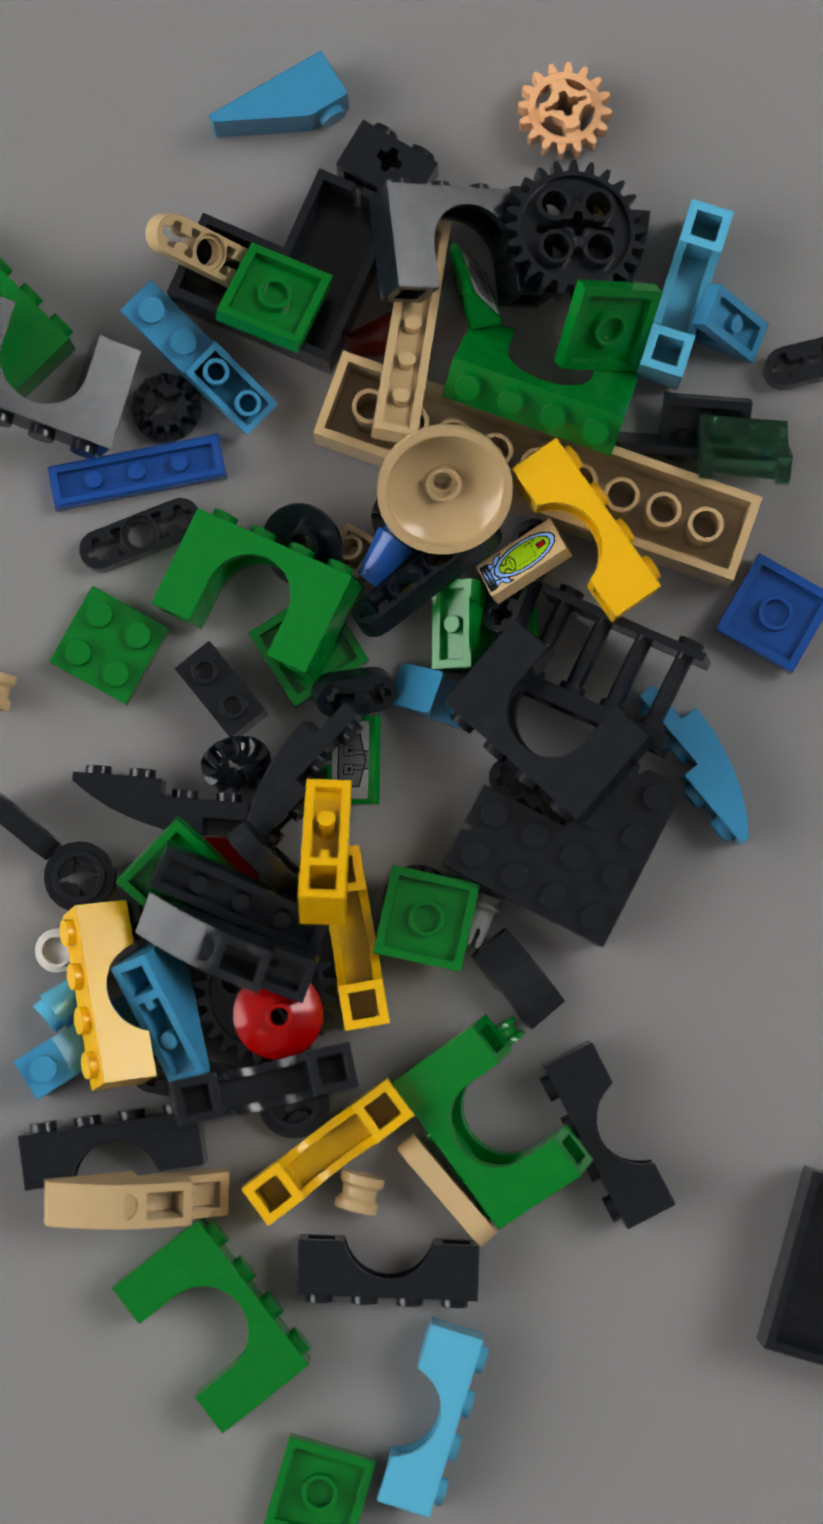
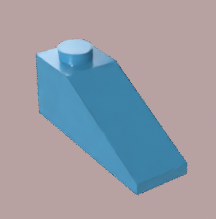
[209,50,349,137]
[110,942,210,1082]
[14,994,141,1100]

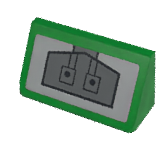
[448,242,502,330]
[326,716,381,806]

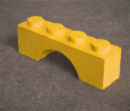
[511,438,661,623]
[329,845,391,1031]
[59,900,157,1091]
[241,1075,414,1226]

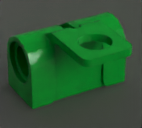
[432,578,538,674]

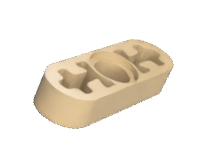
[145,213,248,288]
[397,1133,499,1247]

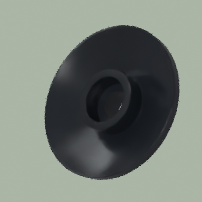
[264,503,344,584]

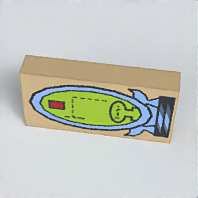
[476,518,573,604]

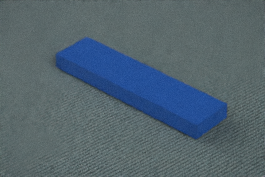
[47,433,228,512]

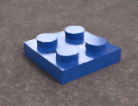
[714,553,823,674]

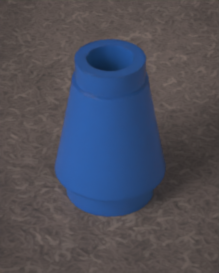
[357,524,415,586]

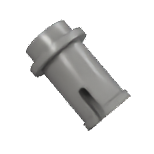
[467,890,501,949]

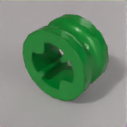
[496,1015,526,1046]

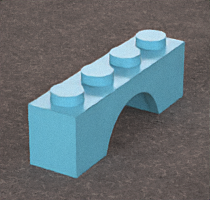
[637,199,734,390]
[377,1316,489,1518]

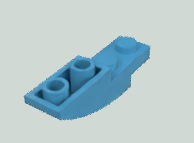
[120,279,278,435]
[636,684,749,845]

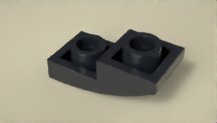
[471,928,565,1029]

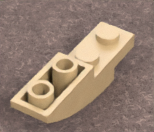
[44,1167,229,1230]

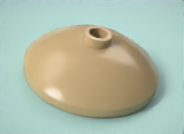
[377,424,513,555]

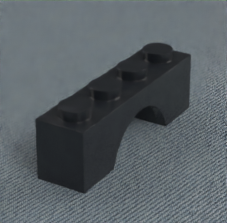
[539,1040,676,1229]
[167,1041,359,1131]
[18,1103,208,1191]
[296,1233,480,1308]

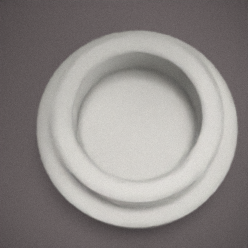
[35,928,70,973]

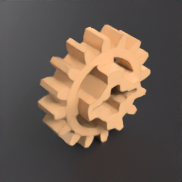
[517,62,612,161]

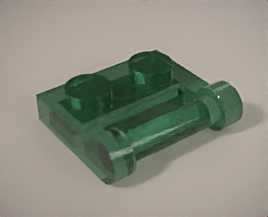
[697,415,792,485]

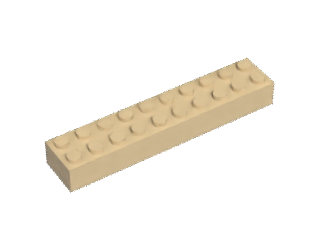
[313,350,763,589]

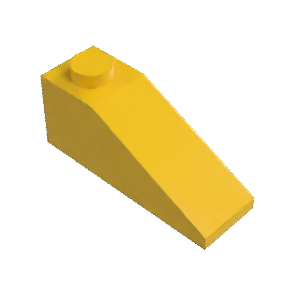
[298,779,352,926]

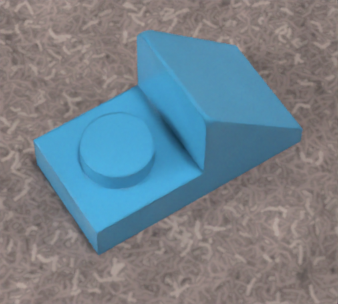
[692,283,769,363]
[391,663,465,731]

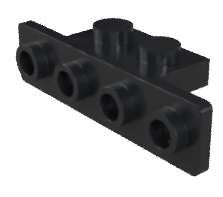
[615,392,793,469]

